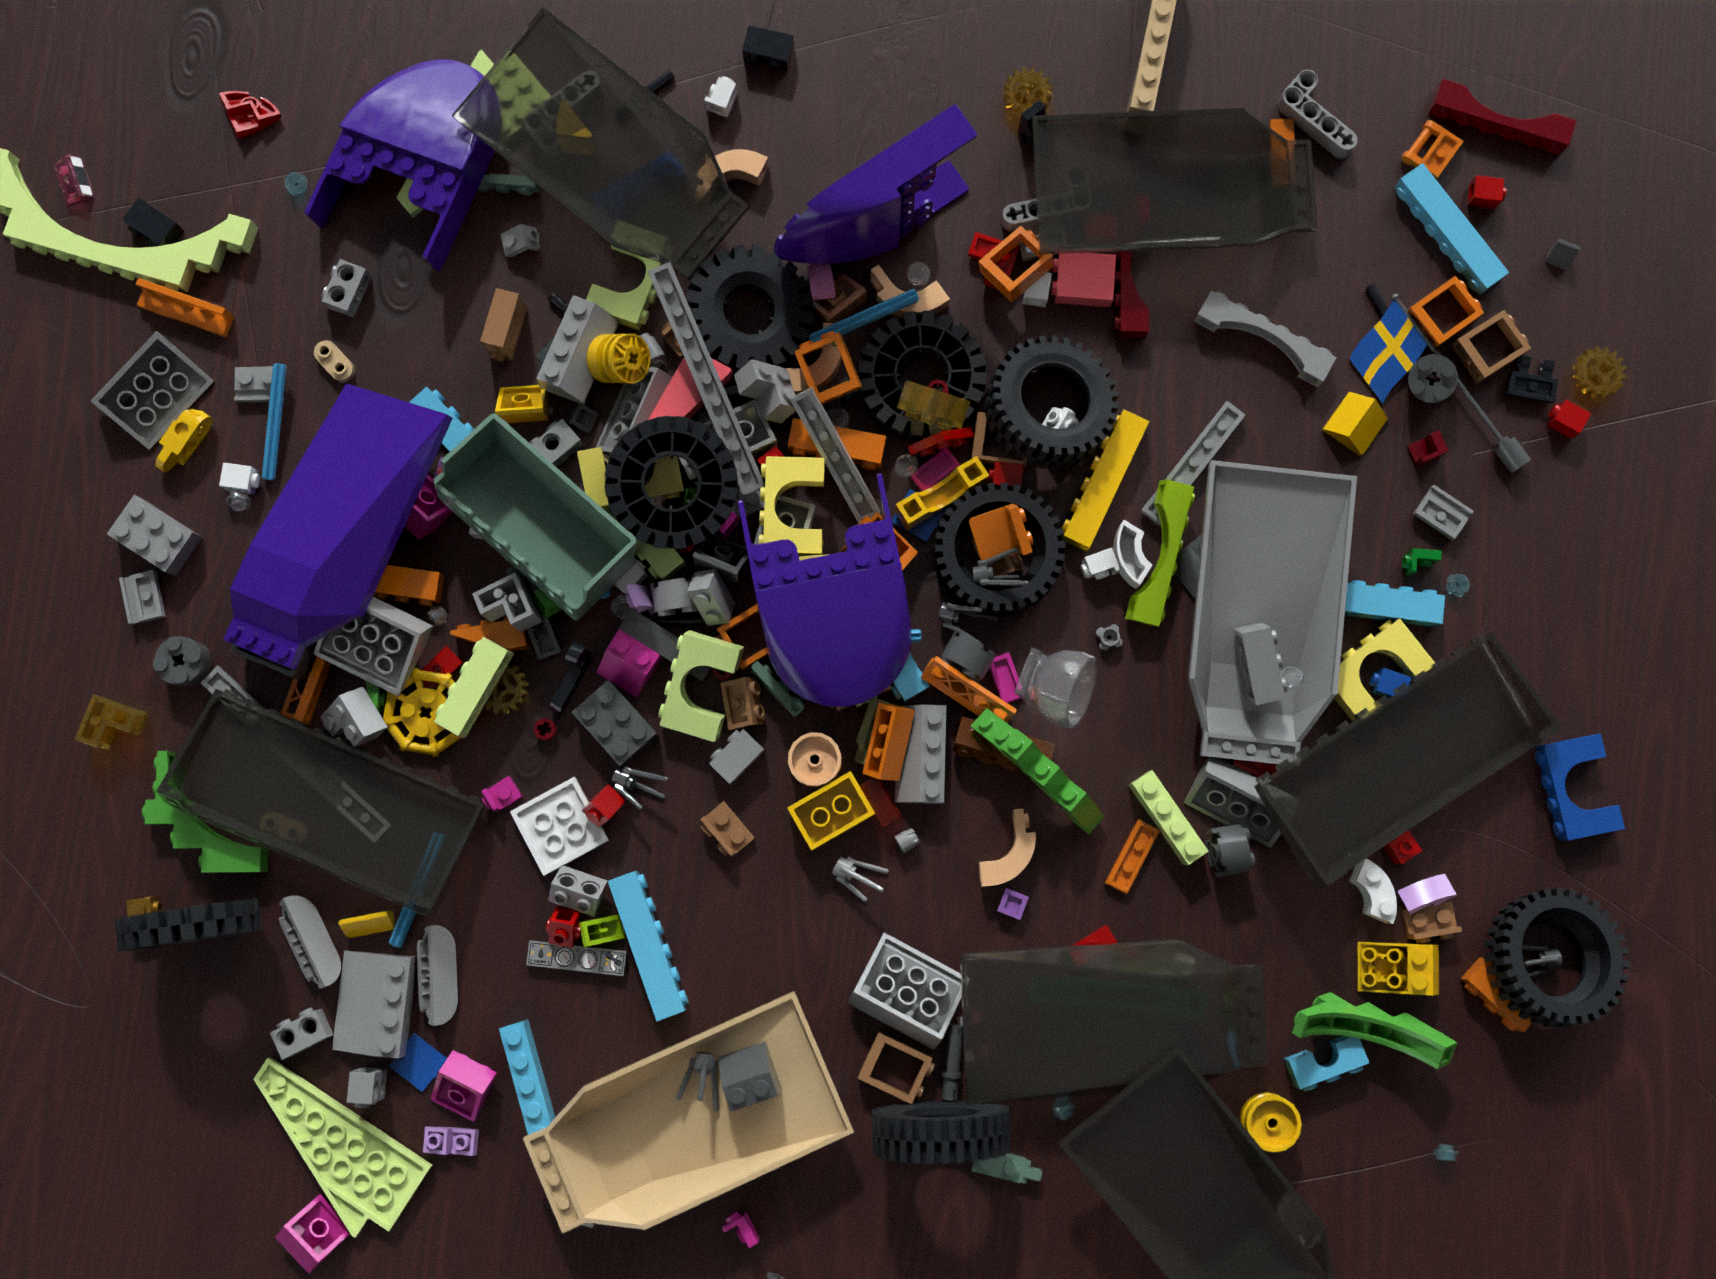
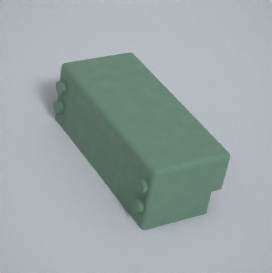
[434,413,637,620]

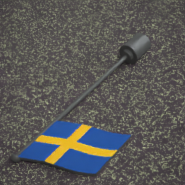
[1349,294,1532,473]

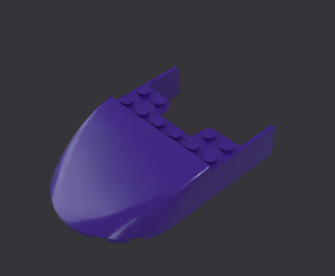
[304,59,503,272]
[774,105,977,264]
[738,473,912,707]

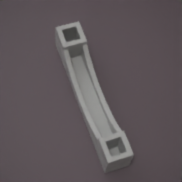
[1194,291,1337,388]

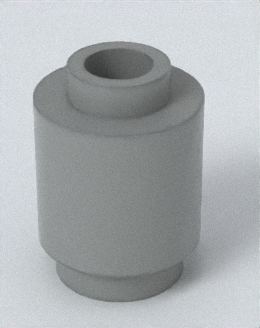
[640,333,665,368]

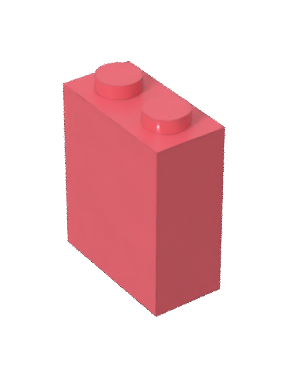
[1051,251,1116,307]

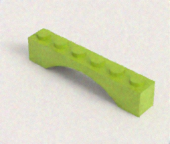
[1125,479,1195,626]

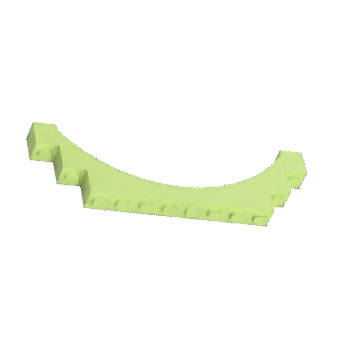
[0,148,258,292]

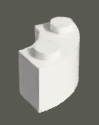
[1113,520,1152,589]
[1349,858,1397,924]

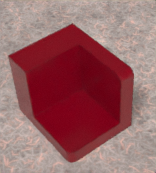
[1407,430,1449,467]

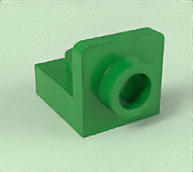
[1402,548,1442,576]

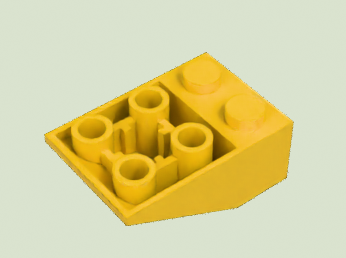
[1358,942,1439,996]

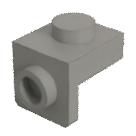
[500,224,541,257]

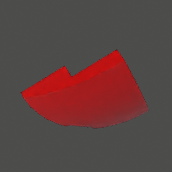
[219,91,281,138]

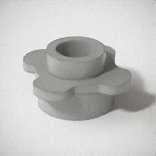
[1096,624,1123,651]

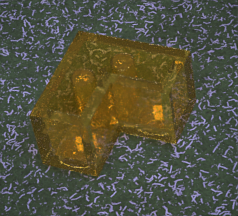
[897,380,970,430]
[74,694,149,750]

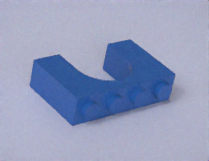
[1535,733,1625,841]

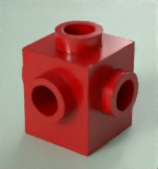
[546,906,582,948]

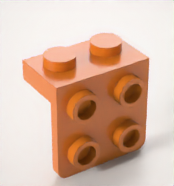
[969,504,1034,560]

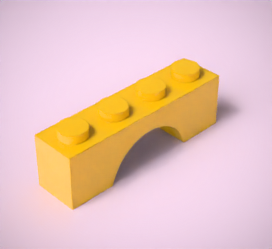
[894,456,990,531]

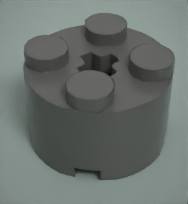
[1408,355,1458,403]
[940,632,996,683]
[153,636,212,687]
[1205,824,1255,877]

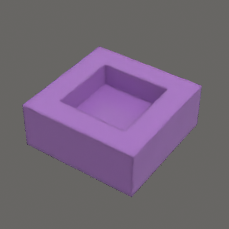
[997,888,1029,920]

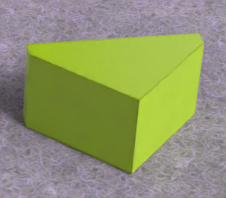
[579,914,626,947]

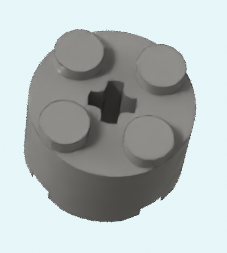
[650,577,698,617]

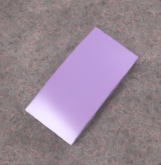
[625,584,657,615]
[1398,874,1457,915]
[423,1127,479,1156]

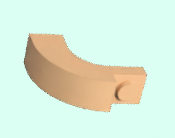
[694,149,769,211]
[870,264,950,318]
[786,323,842,395]
[978,809,1036,887]

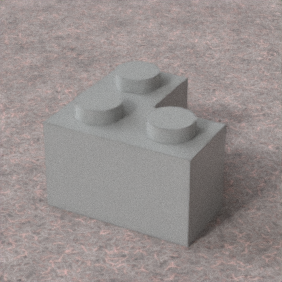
[734,359,796,423]
[472,572,542,632]
[321,686,387,747]

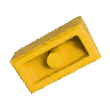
[338,911,395,938]

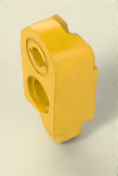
[155,409,213,472]

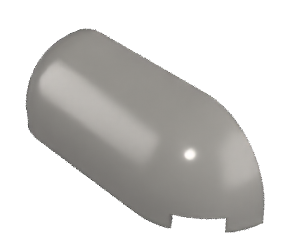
[279,896,341,988]
[417,925,458,1026]

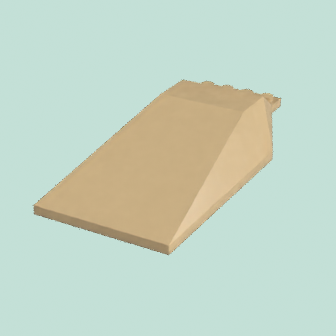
[523,991,854,1233]

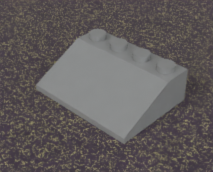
[91,331,214,450]
[313,596,433,696]
[847,932,970,1050]
[332,950,417,1058]

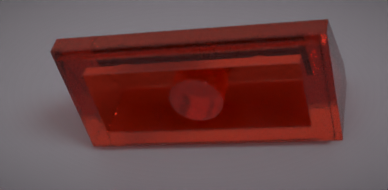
[860,777,902,827]

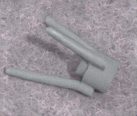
[832,856,889,902]

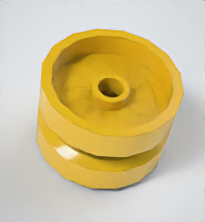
[1239,1092,1302,1152]

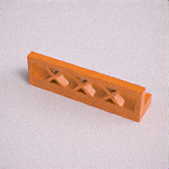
[136,278,234,338]
[280,656,332,725]
[921,656,1017,723]

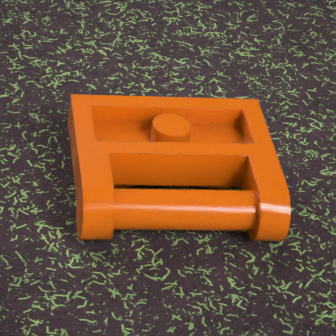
[1401,120,1464,179]

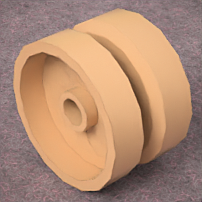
[788,732,842,787]

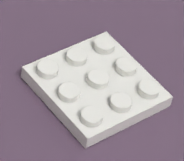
[510,777,609,876]

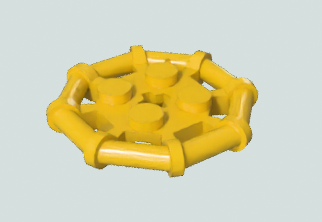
[383,668,464,757]

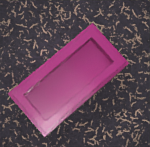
[909,448,961,492]
[989,652,1026,704]

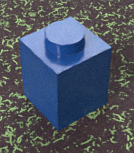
[1369,668,1411,702]

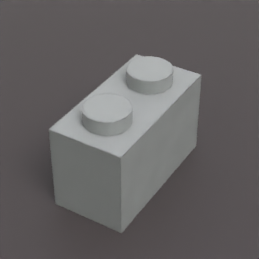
[687,568,736,626]
[709,729,765,785]

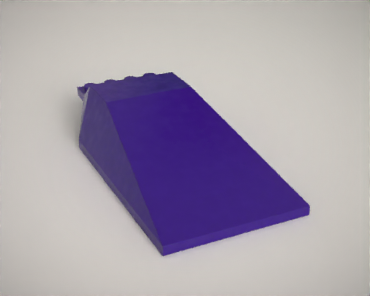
[223,383,453,670]

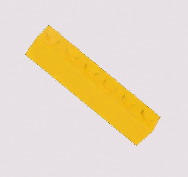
[1062,409,1149,552]

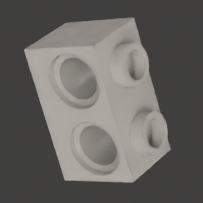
[322,259,372,318]
[548,865,607,917]
[270,1007,334,1060]
[347,1067,388,1108]

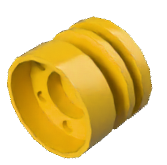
[587,334,651,383]

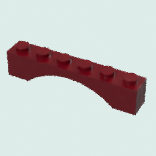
[1428,78,1577,154]
[1113,195,1149,338]

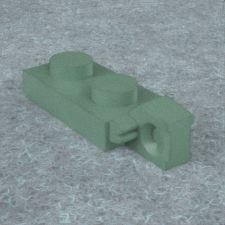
[477,173,540,195]
[751,661,805,718]
[971,1153,1043,1184]

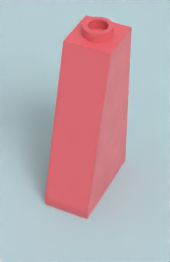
[648,358,733,420]

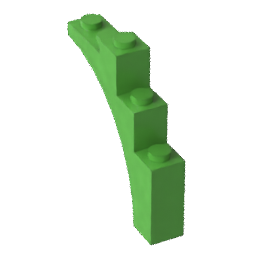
[971,708,1105,835]
[142,751,268,873]
[1292,992,1458,1069]

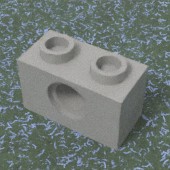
[529,419,584,468]

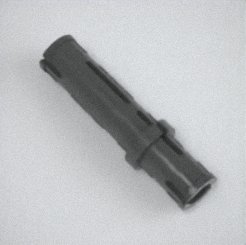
[942,1023,963,1101]

